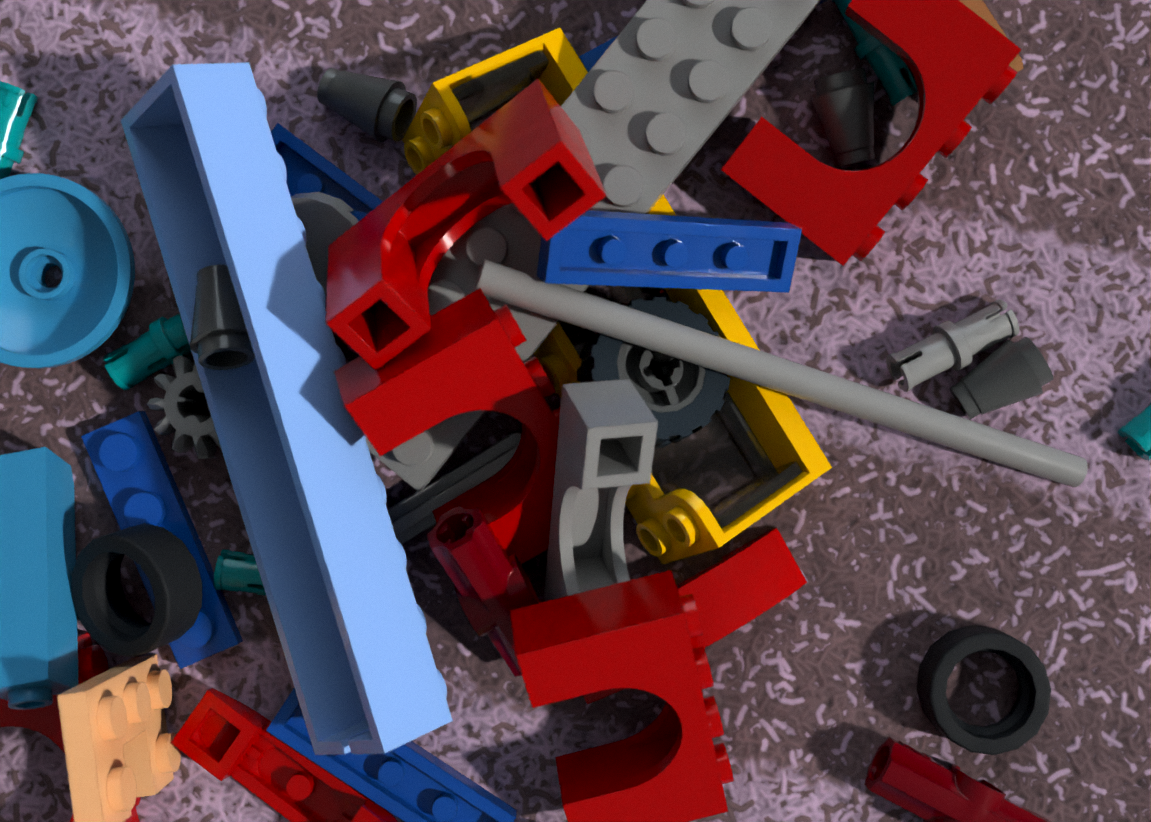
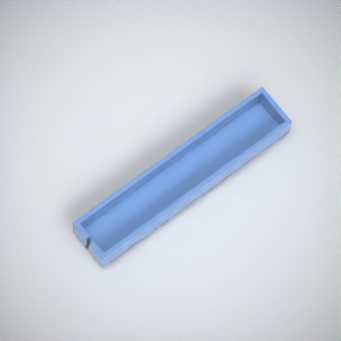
[121,62,453,755]

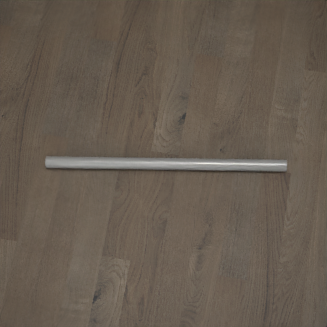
[474,259,1088,487]

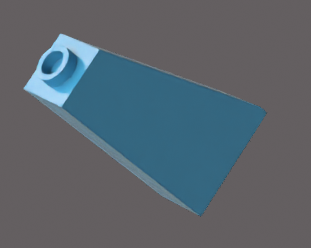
[0,447,79,710]

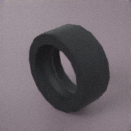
[72,523,202,657]
[916,625,1051,755]

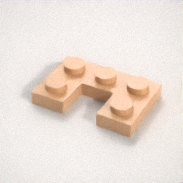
[57,654,181,822]

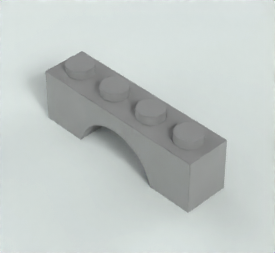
[543,379,658,602]

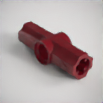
[427,506,540,677]
[864,737,1051,822]

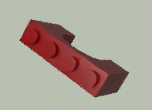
[721,0,1022,266]
[326,79,607,371]
[334,288,560,564]
[510,570,734,822]

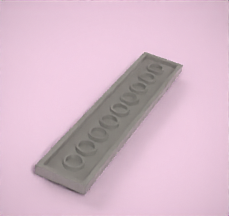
[358,0,821,492]

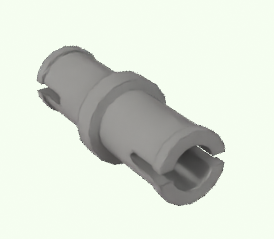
[886,300,1019,392]

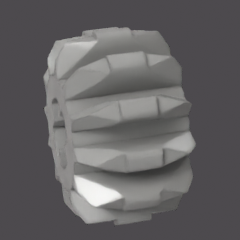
[147,356,221,459]

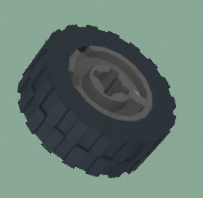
[577,297,730,449]

